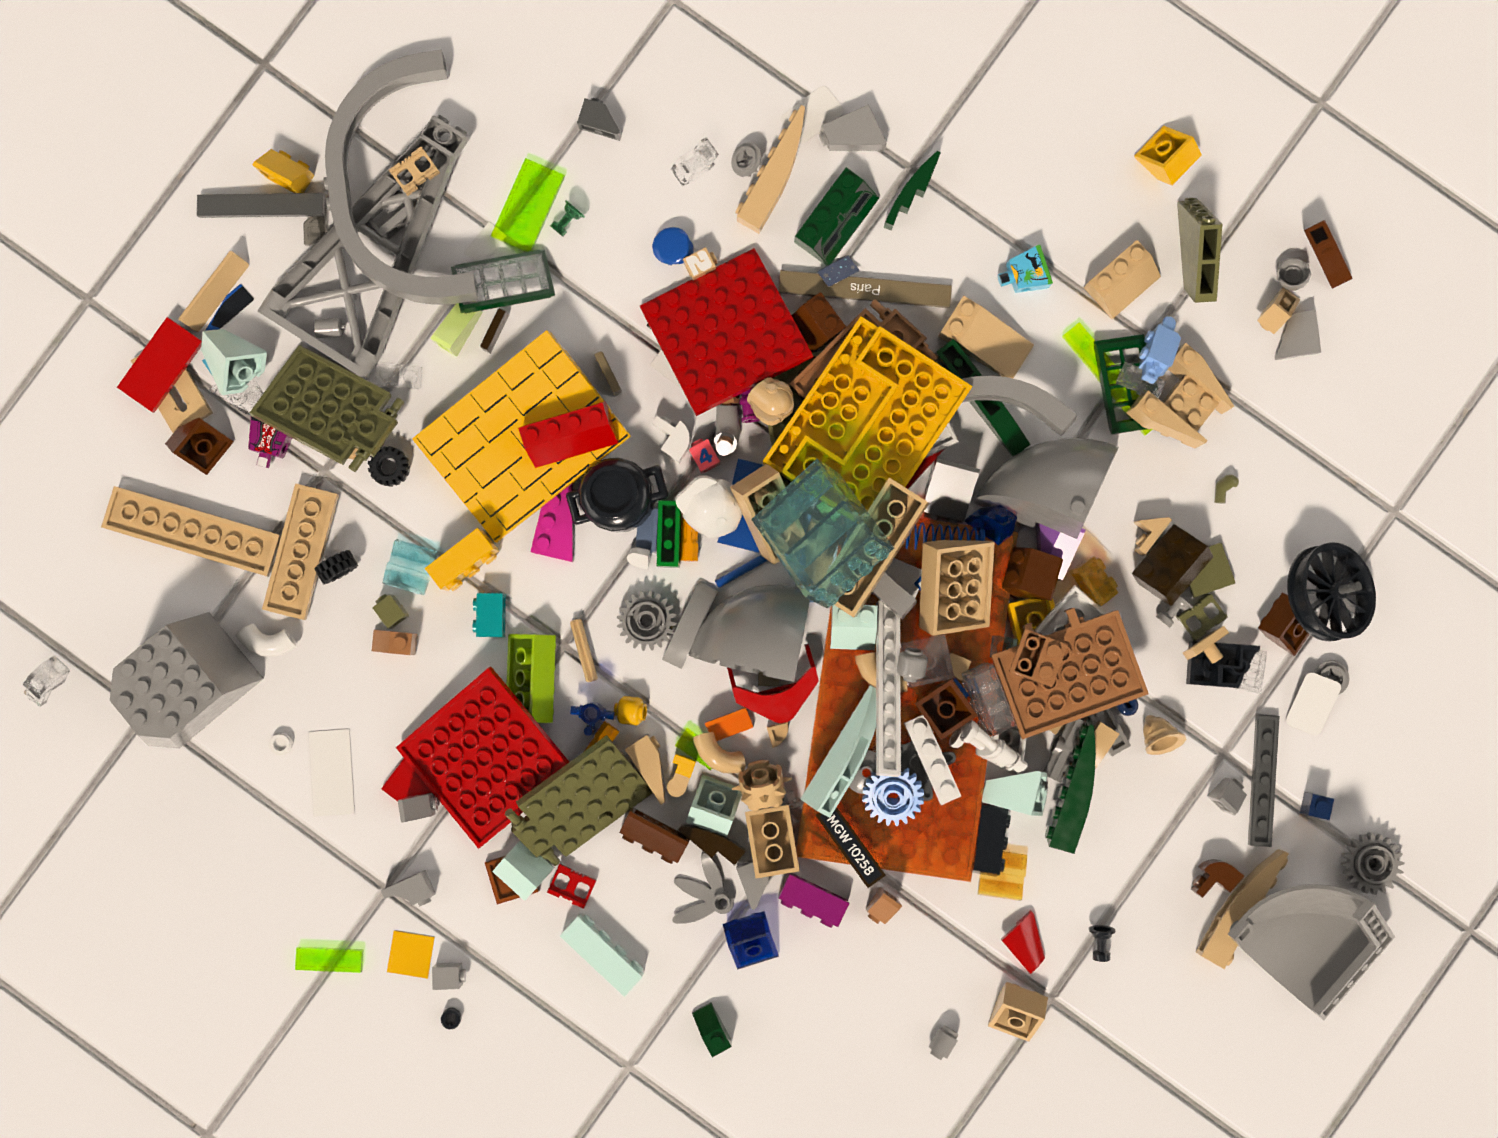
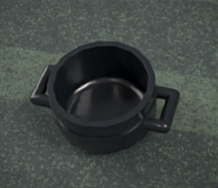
[566,457,668,533]

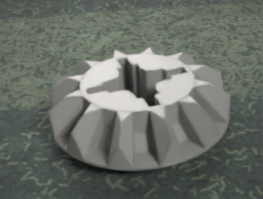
[731,142,763,177]
[1314,661,1349,695]

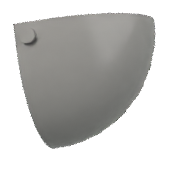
[973,438,1119,540]
[689,583,812,682]

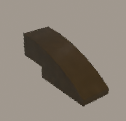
[678,824,746,866]

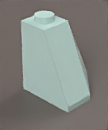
[201,329,267,395]
[980,771,1047,816]

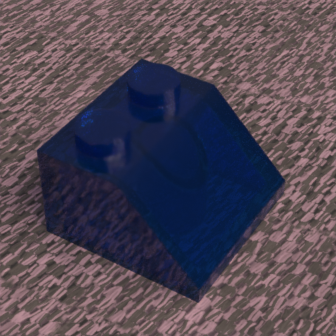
[723,911,779,970]

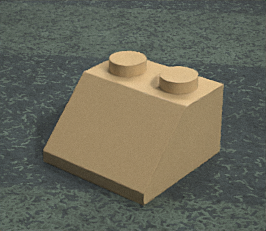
[988,982,1048,1042]

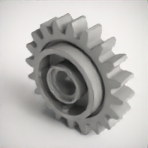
[617,591,677,651]
[1340,833,1405,895]

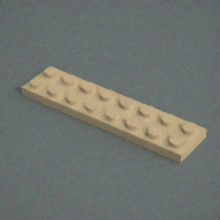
[101,486,281,577]

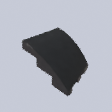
[1186,641,1260,688]

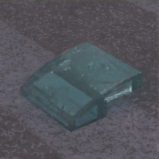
[382,539,438,595]

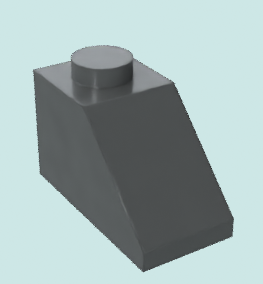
[577,98,621,141]

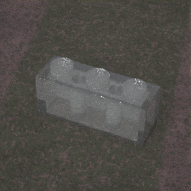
[961,663,1016,736]

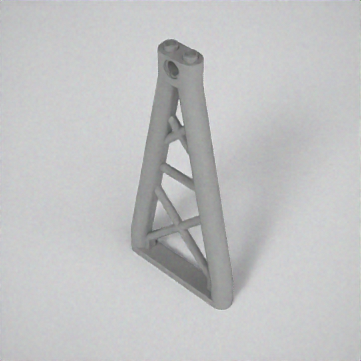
[258,115,469,380]

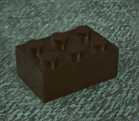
[1132,524,1213,606]

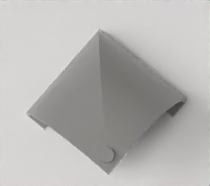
[1228,884,1395,1020]

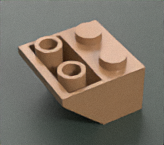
[1009,629,1068,687]

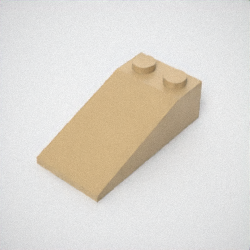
[938,295,1034,378]

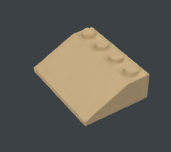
[919,540,995,636]

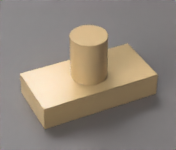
[1183,626,1229,664]

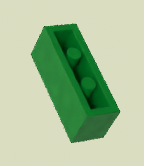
[656,500,681,568]

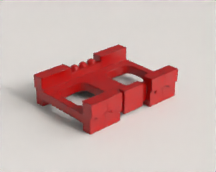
[547,864,597,909]

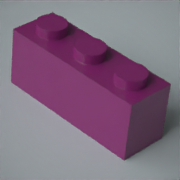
[778,873,850,928]

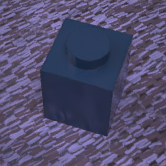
[1300,792,1334,820]

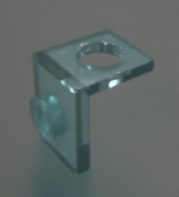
[990,635,1017,657]

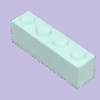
[560,914,644,997]

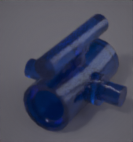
[570,702,615,736]

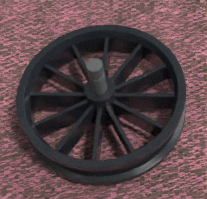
[1287,542,1376,642]

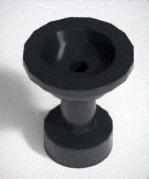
[1089,925,1116,962]

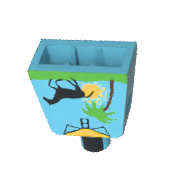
[997,245,1053,293]

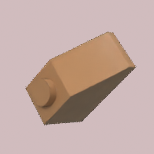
[371,630,417,655]
[866,887,902,924]

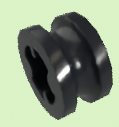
[441,1007,461,1030]

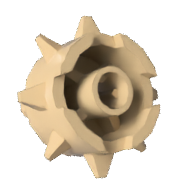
[732,760,792,811]

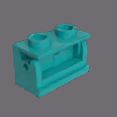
[472,593,506,637]

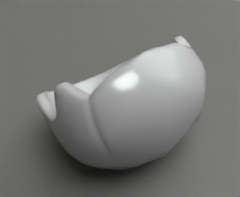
[1277,258,1311,291]

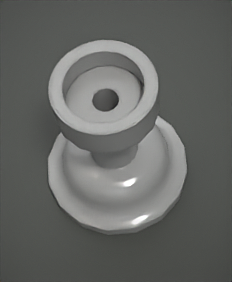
[1156,596,1193,628]

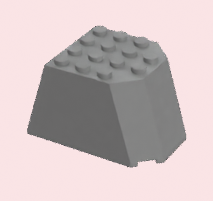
[109,612,264,749]

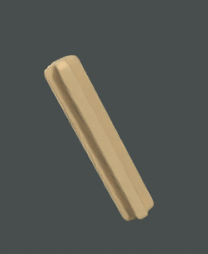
[570,619,598,682]

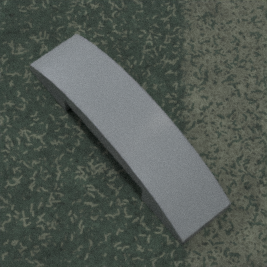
[662,582,718,669]

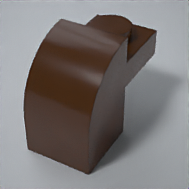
[1191,859,1244,898]

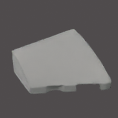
[1275,310,1321,360]

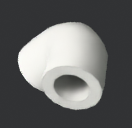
[236,624,297,657]

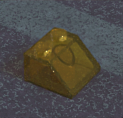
[1069,556,1119,606]

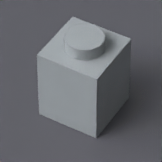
[432,963,466,990]

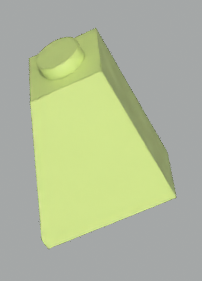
[430,301,483,357]

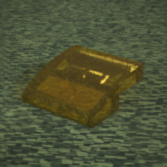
[977,851,1027,901]

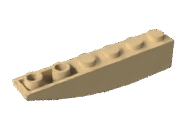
[735,105,805,234]
[1196,849,1289,969]

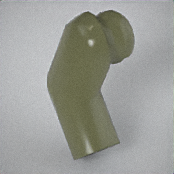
[1214,474,1239,504]

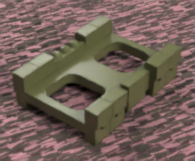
[1176,593,1228,641]

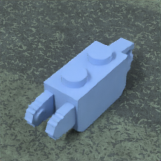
[1138,316,1181,384]

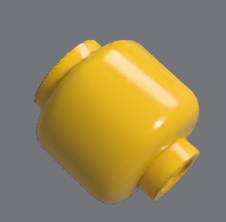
[614,696,647,726]

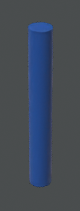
[715,555,768,588]

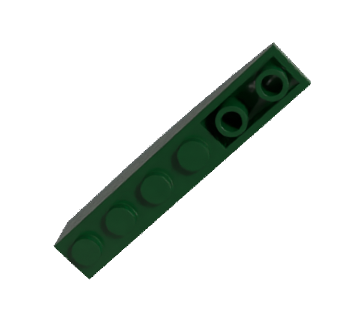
[935,339,1031,457]
[1045,719,1096,854]

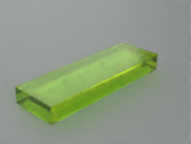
[295,947,364,973]

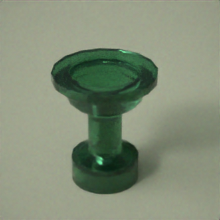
[550,200,586,237]

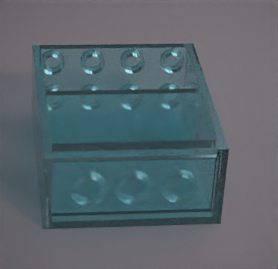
[751,459,894,608]

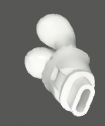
[949,720,1028,772]

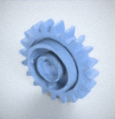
[862,768,924,826]

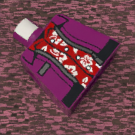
[248,416,293,468]

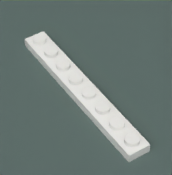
[876,600,901,777]

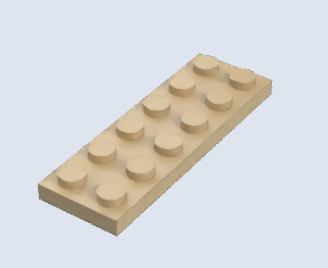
[262,483,339,620]

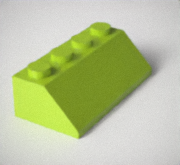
[506,634,556,723]

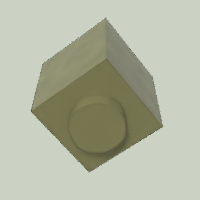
[372,594,409,629]

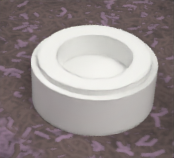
[269,733,293,755]

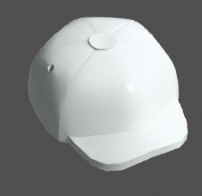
[675,475,743,539]

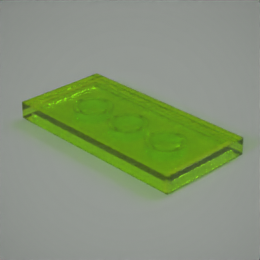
[491,158,565,252]

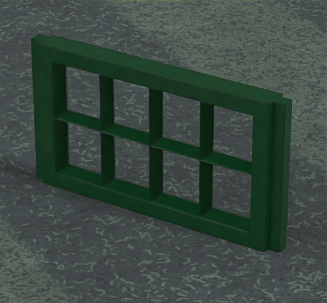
[1094,334,1157,435]

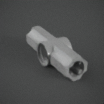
[1043,719,1086,782]

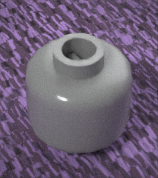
[897,648,928,683]

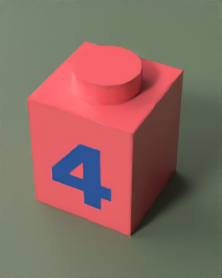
[689,438,721,474]

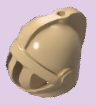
[747,377,794,425]

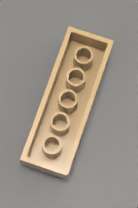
[815,477,929,617]

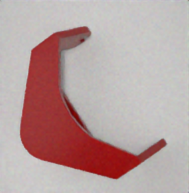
[727,644,819,723]

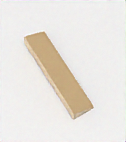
[178,251,249,332]

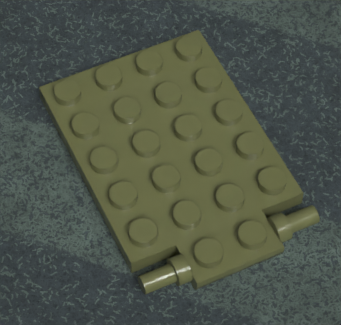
[249,345,404,472]
[505,735,653,866]

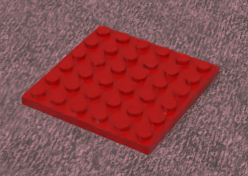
[640,248,813,416]
[396,666,569,849]

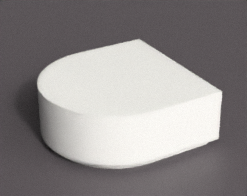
[627,547,650,569]

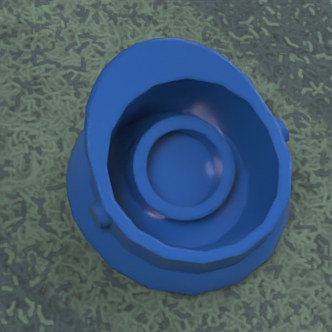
[652,227,694,266]

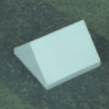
[492,841,555,901]

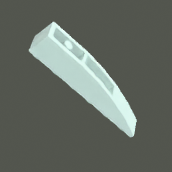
[801,685,876,818]

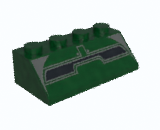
[794,167,879,266]

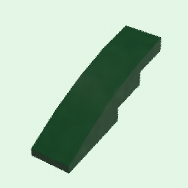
[884,151,941,231]

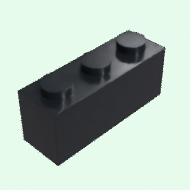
[970,804,1011,877]

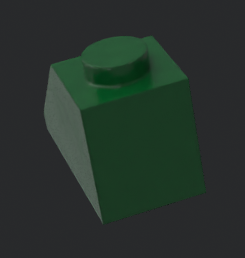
[692,1002,732,1058]

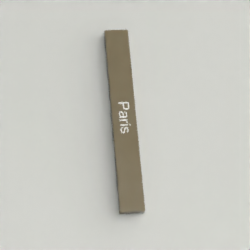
[778,270,952,308]

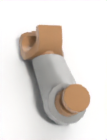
[713,395,740,456]

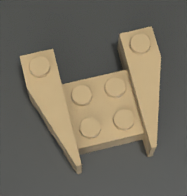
[1126,343,1234,448]

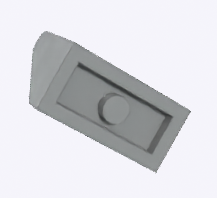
[368,191,414,240]

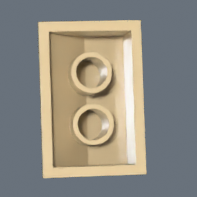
[1084,240,1161,319]
[745,805,800,878]

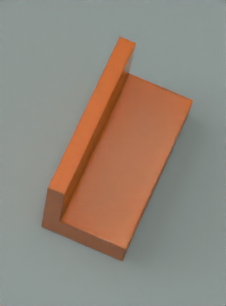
[705,707,753,741]

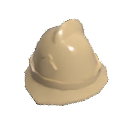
[1143,715,1187,755]

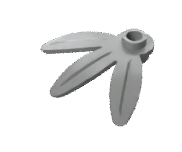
[672,852,734,924]

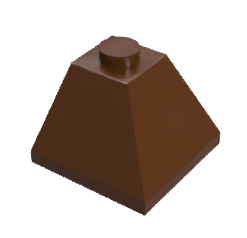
[165,418,234,475]

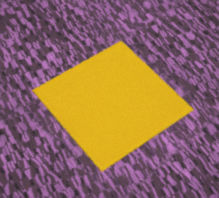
[387,931,435,979]

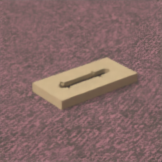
[130,356,213,433]

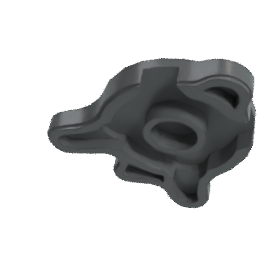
[901,741,956,801]

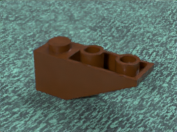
[1304,220,1353,289]

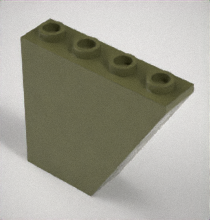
[1177,198,1223,303]

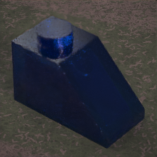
[965,505,1017,545]

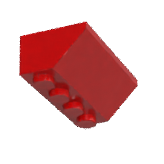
[518,401,619,468]

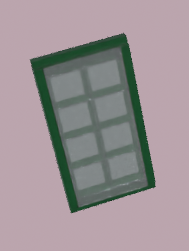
[451,250,555,314]

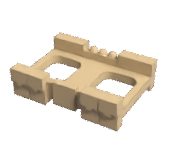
[389,147,440,196]

